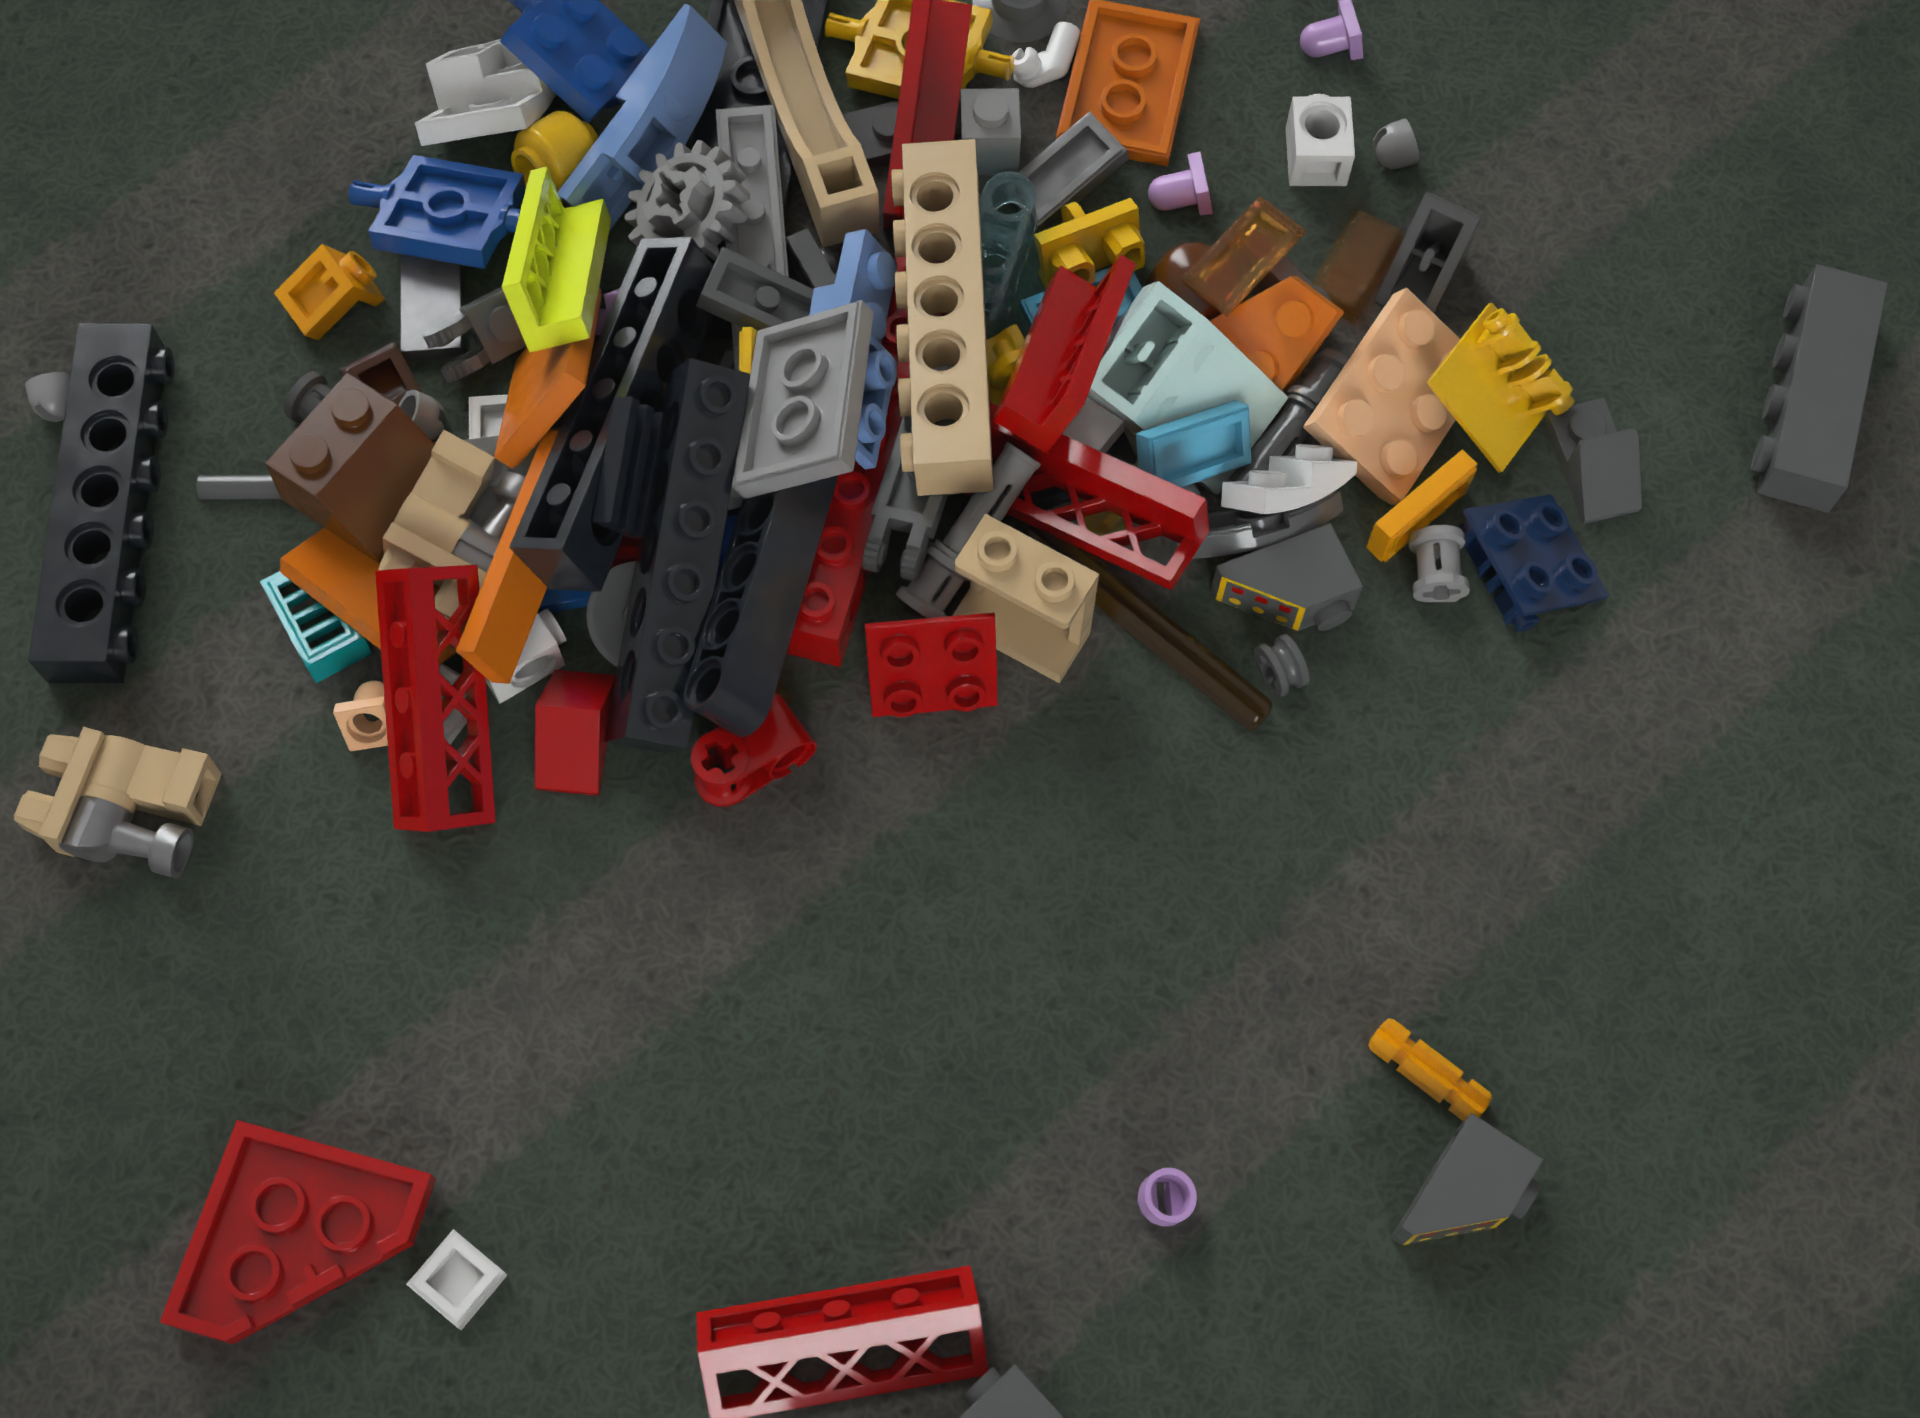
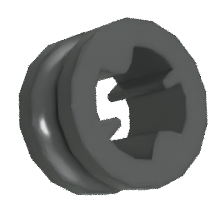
[1253,634,1310,698]

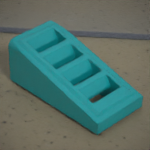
[260,571,373,683]

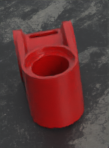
[691,693,817,807]

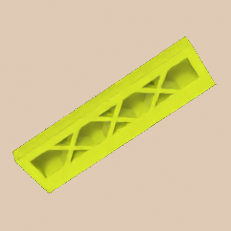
[502,166,611,353]

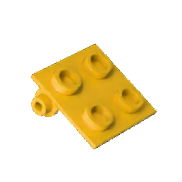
[1426,303,1575,473]

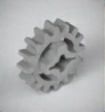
[625,140,751,261]

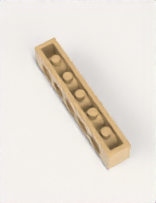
[891,139,994,496]

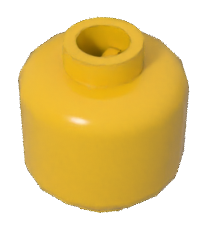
[511,111,598,192]

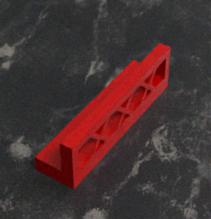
[883,0,972,231]
[992,254,1136,453]
[963,402,1209,591]
[375,564,496,832]
[696,1265,988,1418]

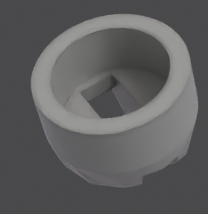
[1372,118,1420,170]
[25,372,71,422]
[398,390,446,441]

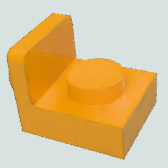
[274,244,385,340]

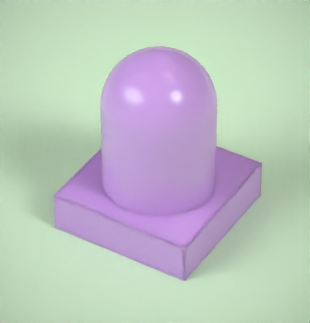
[1300,0,1363,60]
[1148,152,1213,215]

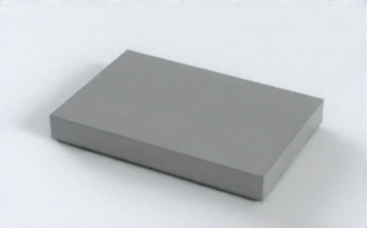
[733,300,874,499]

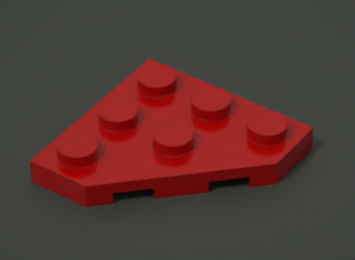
[160,1120,436,1345]

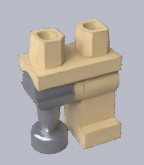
[375,429,525,620]
[14,727,222,878]

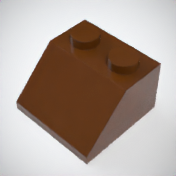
[265,373,435,563]

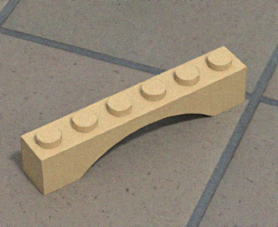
[734,0,880,248]

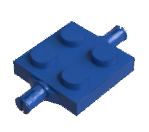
[500,0,651,124]
[349,155,526,269]

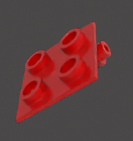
[865,612,998,717]

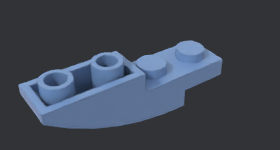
[558,4,728,231]
[809,229,898,470]

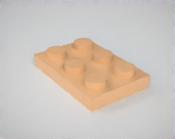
[1303,288,1460,505]

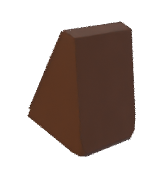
[339,342,423,405]

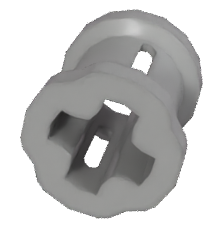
[1408,525,1470,602]

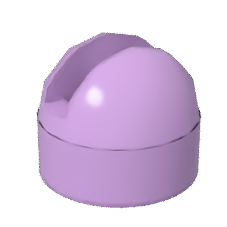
[1137,1168,1197,1226]

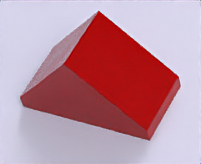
[535,669,616,796]

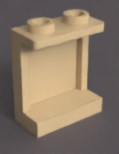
[952,514,1099,683]

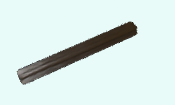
[1023,524,1273,730]

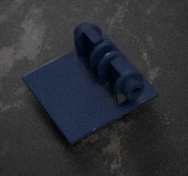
[1459,494,1610,632]

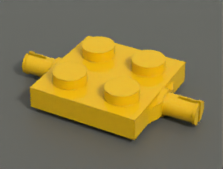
[825,0,1015,101]

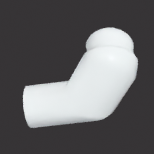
[1012,22,1081,88]

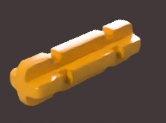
[1368,1018,1492,1121]

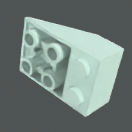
[1088,281,1289,496]

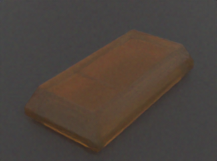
[1181,196,1306,317]
[1312,210,1406,324]

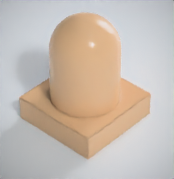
[333,681,388,751]

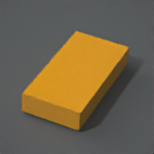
[1366,449,1478,562]

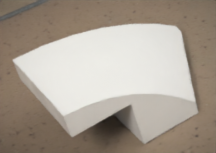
[415,39,556,146]

